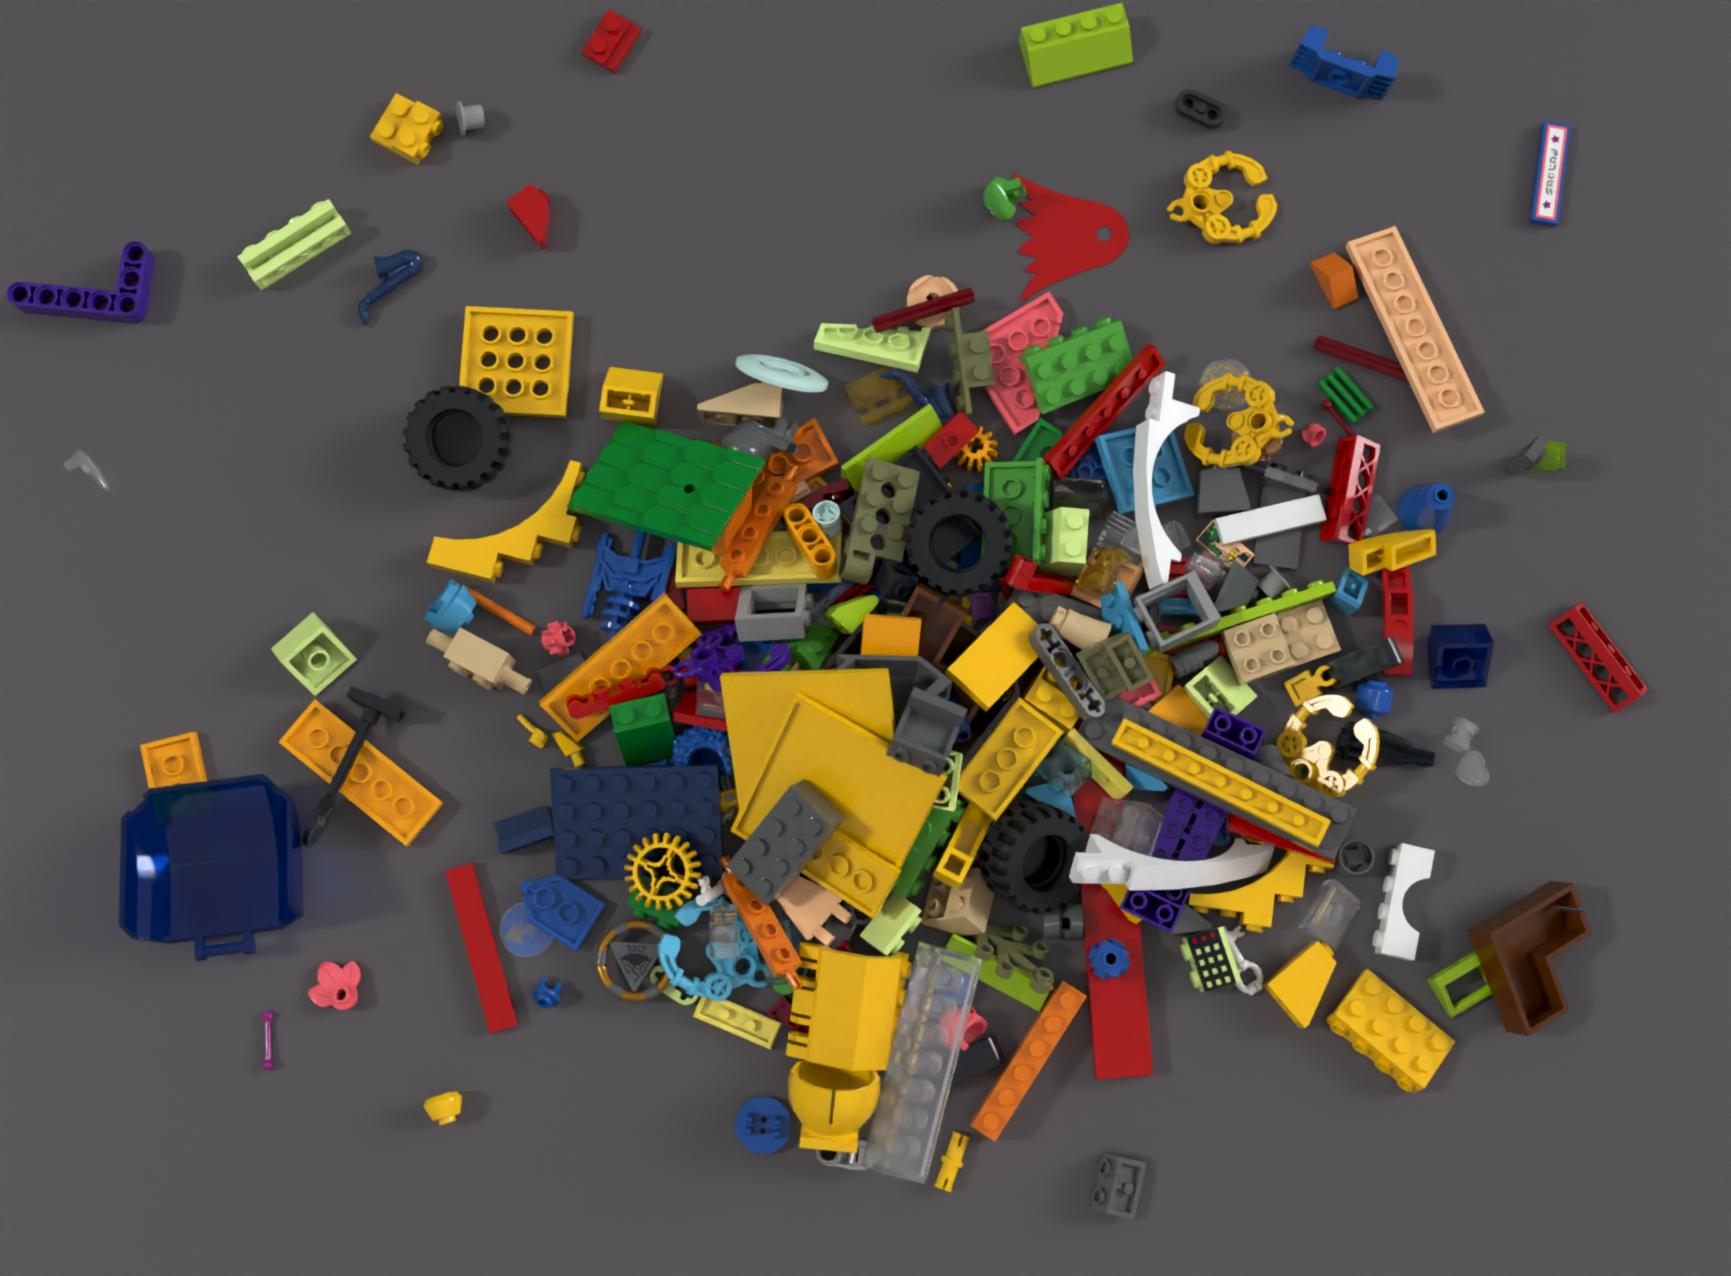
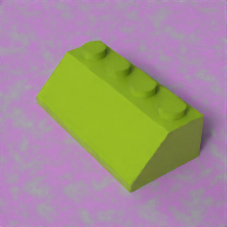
[1019,3,1133,89]
[841,404,943,495]

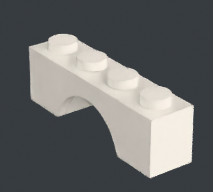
[1372,843,1435,961]

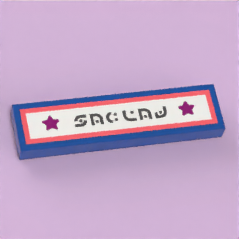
[1529,121,1571,227]

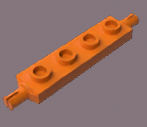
[718,464,799,591]
[719,855,803,991]

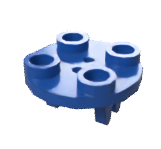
[735,1096,792,1154]

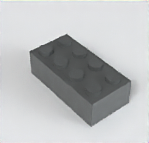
[726,779,846,906]

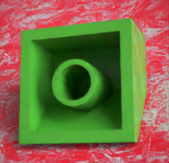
[762,622,840,671]

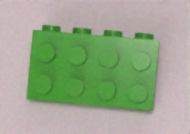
[1018,316,1133,414]
[981,457,1050,570]
[891,798,966,899]

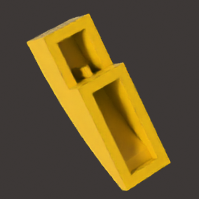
[1348,529,1436,576]

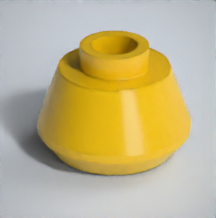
[423,1091,462,1125]

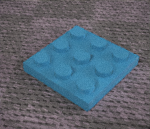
[1095,427,1195,515]

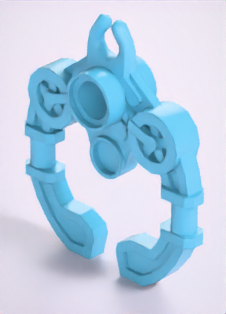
[658,895,772,1002]

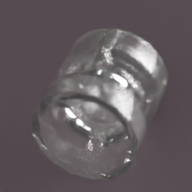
[1443,717,1480,754]

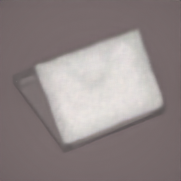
[1297,879,1362,951]

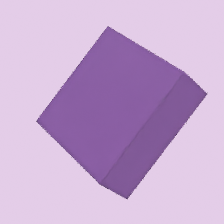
[966,591,994,620]

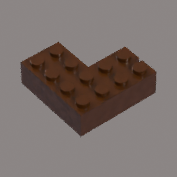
[901,582,980,724]
[1468,881,1592,1036]

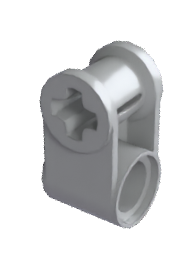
[815,1139,871,1171]

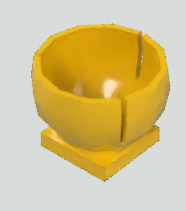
[787,1060,881,1153]

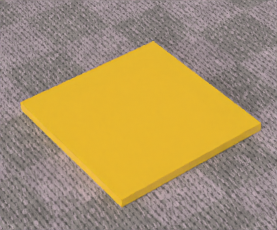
[720,668,896,811]
[730,691,948,869]

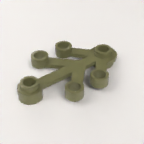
[970,918,1054,994]

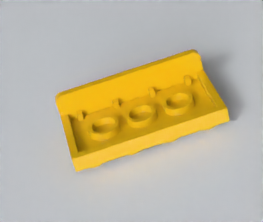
[1326,969,1455,1093]

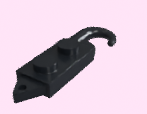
[1236,462,1332,496]

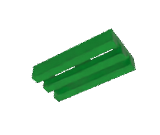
[1317,366,1374,425]

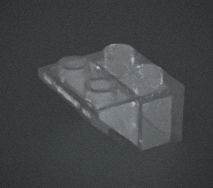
[1087,797,1164,857]

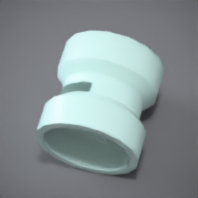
[813,500,843,538]

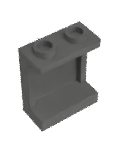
[886,687,968,777]

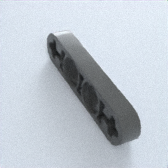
[1029,623,1105,721]

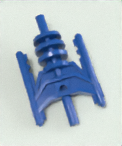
[581,530,677,641]

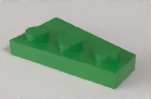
[1012,418,1063,491]

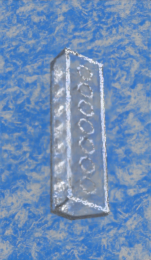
[862,942,983,1184]

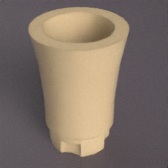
[1049,605,1112,650]

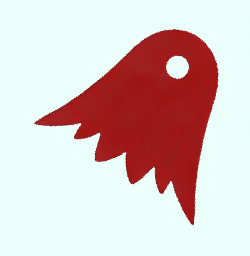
[1013,174,1129,301]

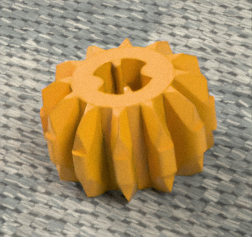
[953,426,997,472]

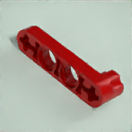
[1004,554,1075,595]

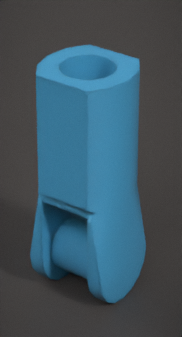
[1159,598,1200,617]

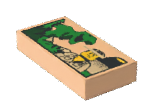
[1195,520,1255,568]

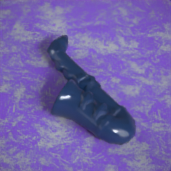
[358,250,423,326]
[879,368,957,426]

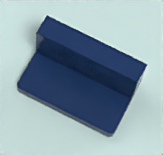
[494,806,554,855]

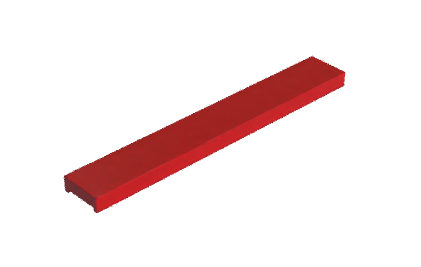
[1066,704,1153,1079]

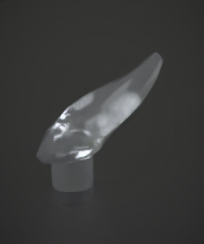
[63,449,109,491]

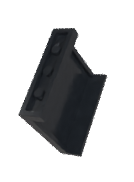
[839,445,983,585]

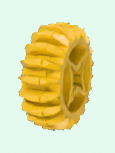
[624,833,702,910]

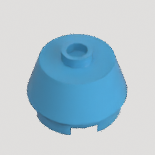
[423,579,477,634]

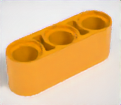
[784,503,837,579]

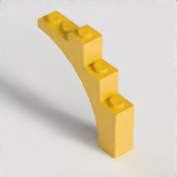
[427,460,586,584]
[1185,851,1334,933]

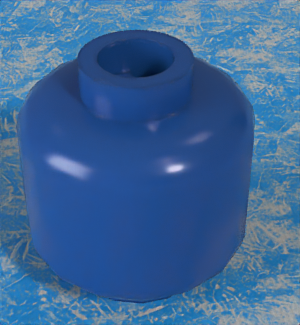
[1355,678,1393,720]

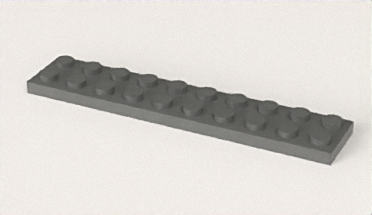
[1078,697,1357,861]

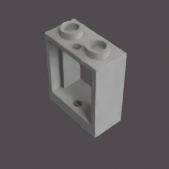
[1133,570,1221,654]
[735,583,814,642]

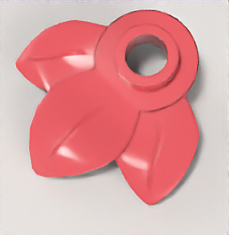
[308,961,361,1011]

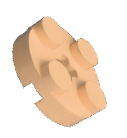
[906,275,959,330]

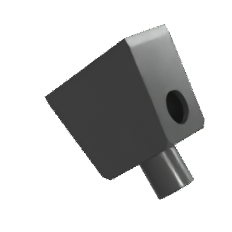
[1194,464,1251,519]

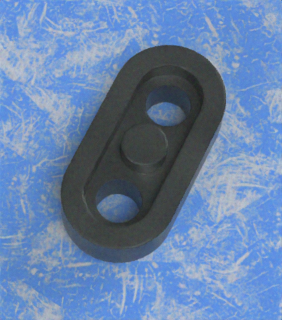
[1175,89,1227,129]

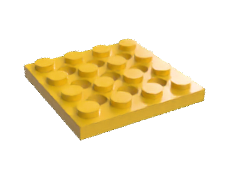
[459,306,574,418]

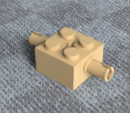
[426,627,532,695]

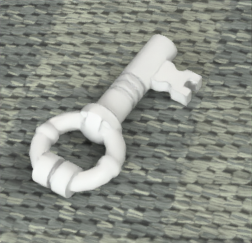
[696,870,730,906]
[1224,925,1263,995]

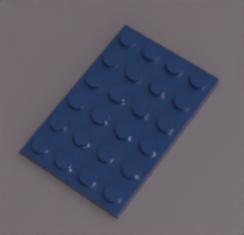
[550,763,724,879]

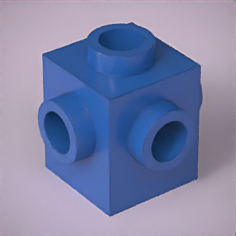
[1087,937,1130,981]

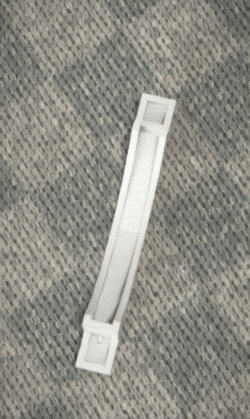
[1133,371,1200,590]
[1069,834,1274,891]

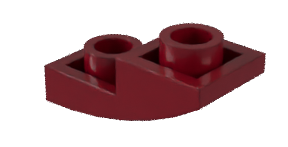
[800,479,849,516]

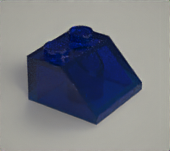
[1427,624,1494,689]

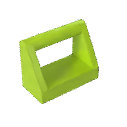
[821,595,879,634]
[1427,951,1492,1018]

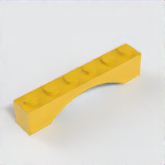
[932,802,992,889]

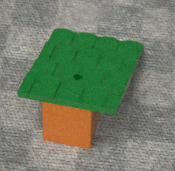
[567,422,766,558]

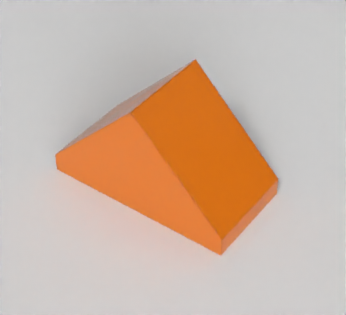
[1310,252,1358,310]

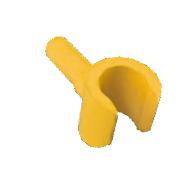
[517,714,548,749]

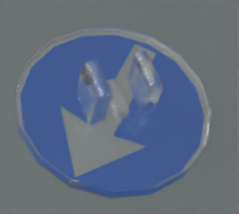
[499,902,554,958]

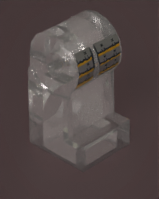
[709,904,740,959]

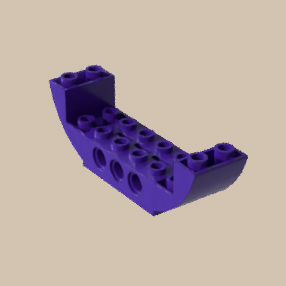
[1119,706,1267,934]

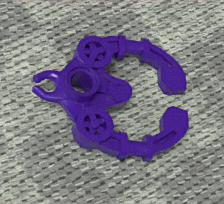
[673,624,791,692]

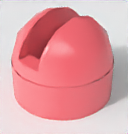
[1302,423,1326,447]

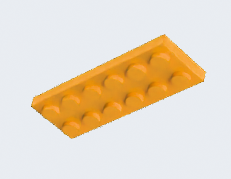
[539,593,702,742]
[279,699,444,847]

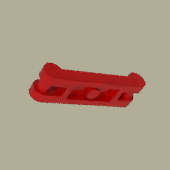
[566,667,666,719]

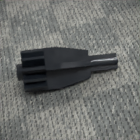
[1336,721,1436,767]

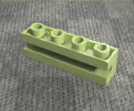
[237,199,351,291]

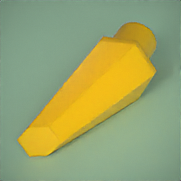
[551,731,585,767]

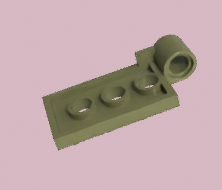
[838,457,920,585]

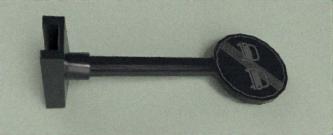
[302,686,406,847]

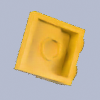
[370,93,444,164]

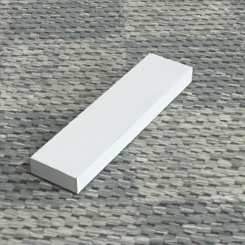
[1214,494,1327,546]

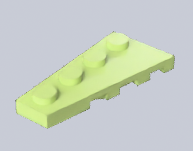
[814,323,931,373]

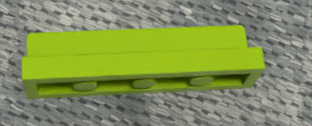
[939,933,1054,1012]

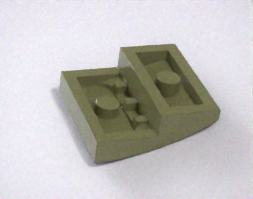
[1076,631,1155,702]

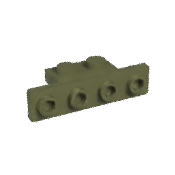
[945,307,995,417]

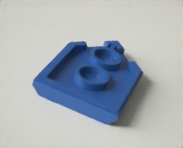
[521,874,607,952]

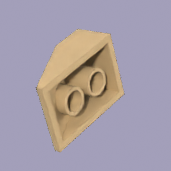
[697,381,784,428]

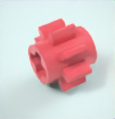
[541,621,575,656]

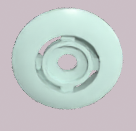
[735,354,828,392]

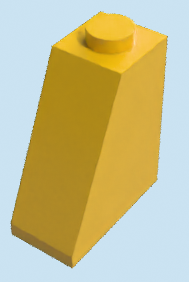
[1262,941,1337,1028]

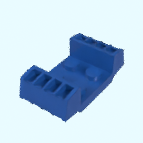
[1289,26,1399,100]

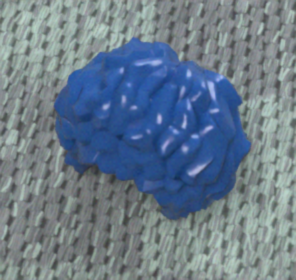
[672,725,734,776]

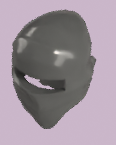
[721,418,799,460]

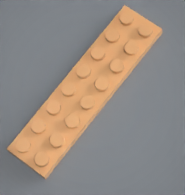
[1345,226,1485,433]

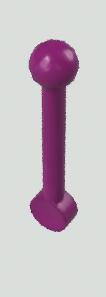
[261,1011,274,1071]

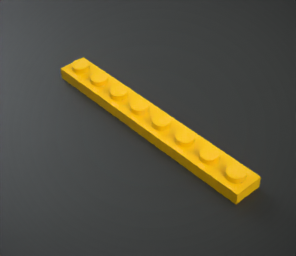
[1111,718,1331,848]

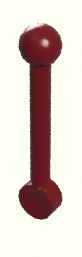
[1322,400,1360,436]

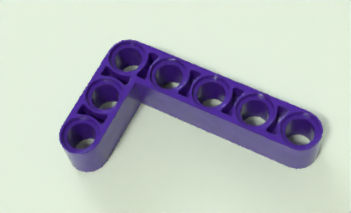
[6,241,155,324]

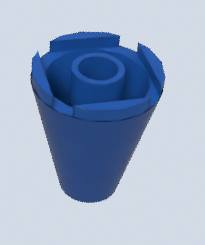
[1397,483,1455,534]

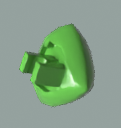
[983,176,1026,221]

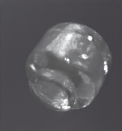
[1183,549,1227,590]

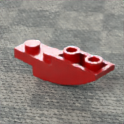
[1381,567,1414,677]

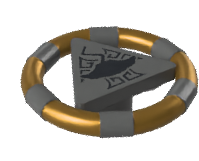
[596,919,678,1002]

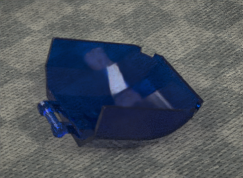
[119,774,304,961]

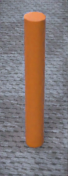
[465,586,537,636]

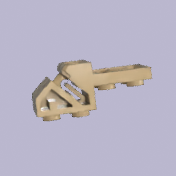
[1220,599,1341,685]

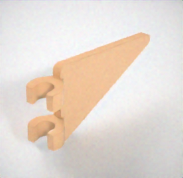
[777,876,853,946]

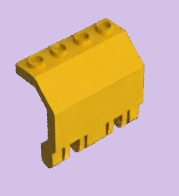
[786,942,911,1071]

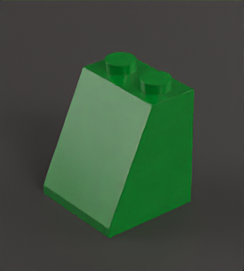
[609,693,677,766]

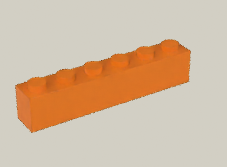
[969,980,1087,1142]

